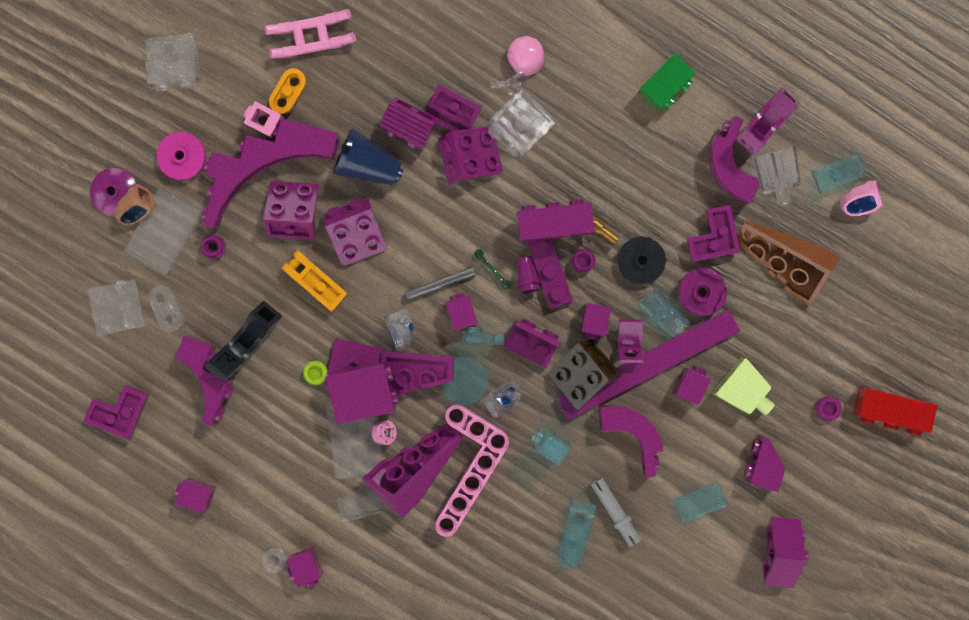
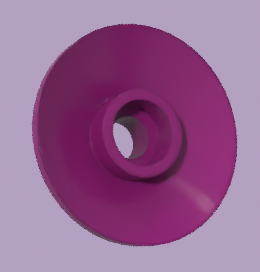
[90,168,137,216]

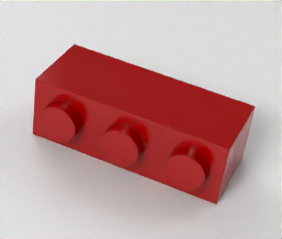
[852,386,938,436]

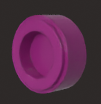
[815,396,842,421]

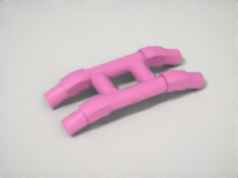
[265,9,356,59]

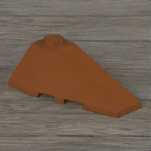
[737,220,841,306]

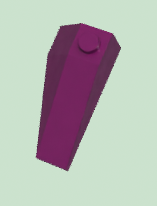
[362,423,464,518]

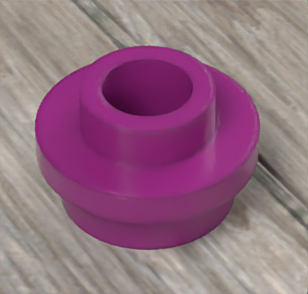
[201,235,226,259]

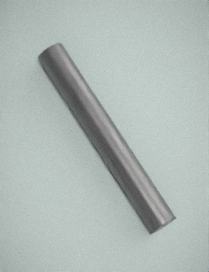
[405,267,476,301]

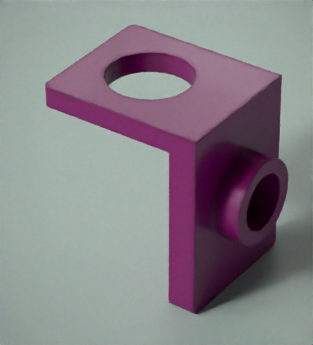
[617,319,644,363]

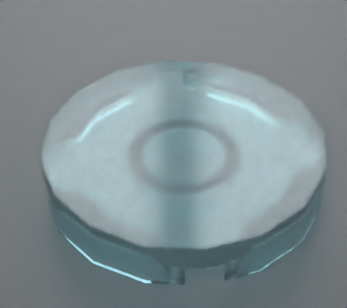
[441,357,489,405]

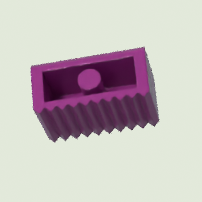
[379,97,439,149]

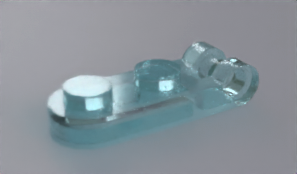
[558,499,596,568]

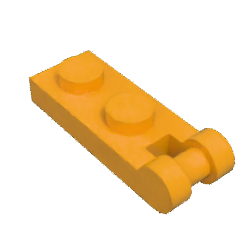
[281,249,348,312]

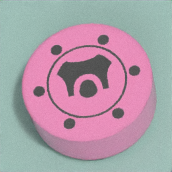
[372,420,397,445]

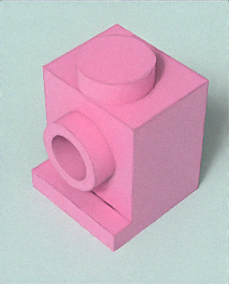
[244,101,285,140]

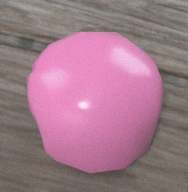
[507,35,545,76]

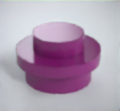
[571,249,596,273]

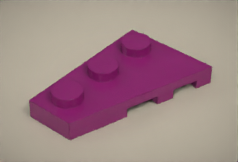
[381,351,455,395]

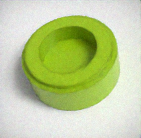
[303,361,328,385]

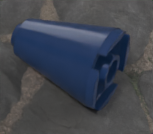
[333,129,403,185]

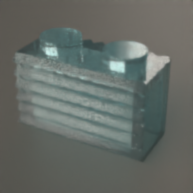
[532,426,572,466]

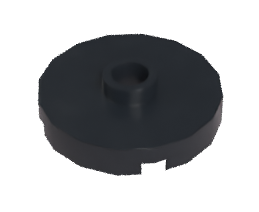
[617,236,666,285]

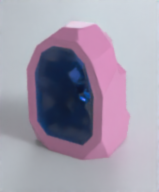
[840,180,883,216]

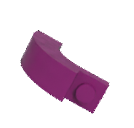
[736,87,799,155]
[708,116,761,205]
[598,405,664,478]

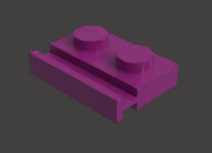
[425,84,483,131]

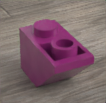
[744,435,785,492]

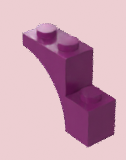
[175,335,235,426]

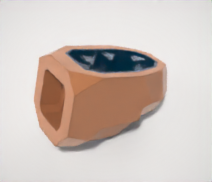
[114,184,155,225]

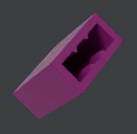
[325,361,399,424]

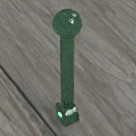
[474,249,511,290]

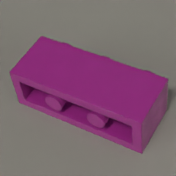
[516,199,595,243]

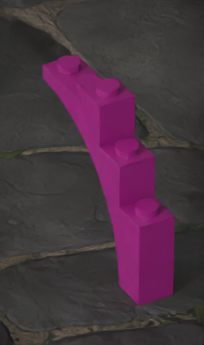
[202,119,341,230]

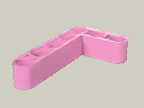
[436,404,509,537]

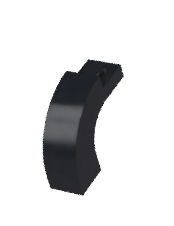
[205,301,282,382]

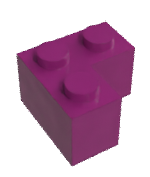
[762,517,809,588]

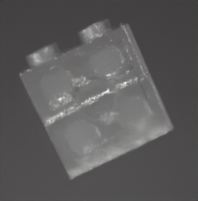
[145,33,201,91]
[486,88,557,159]

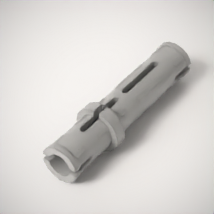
[590,476,642,547]

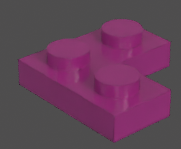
[686,205,740,262]
[83,385,149,440]

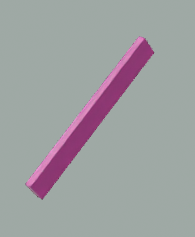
[557,310,740,420]

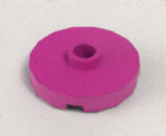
[156,132,206,181]

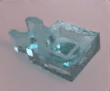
[462,327,504,345]

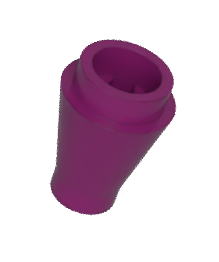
[517,257,541,294]

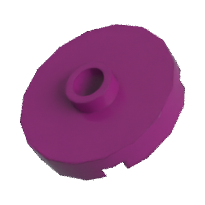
[677,268,727,316]

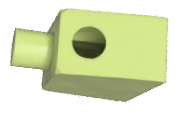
[712,357,775,415]

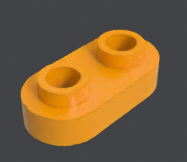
[269,68,307,115]

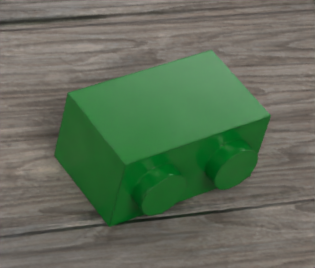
[638,53,696,112]

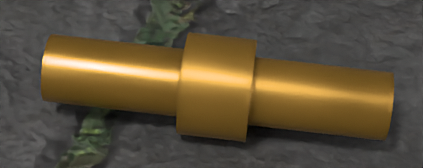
[593,218,620,245]

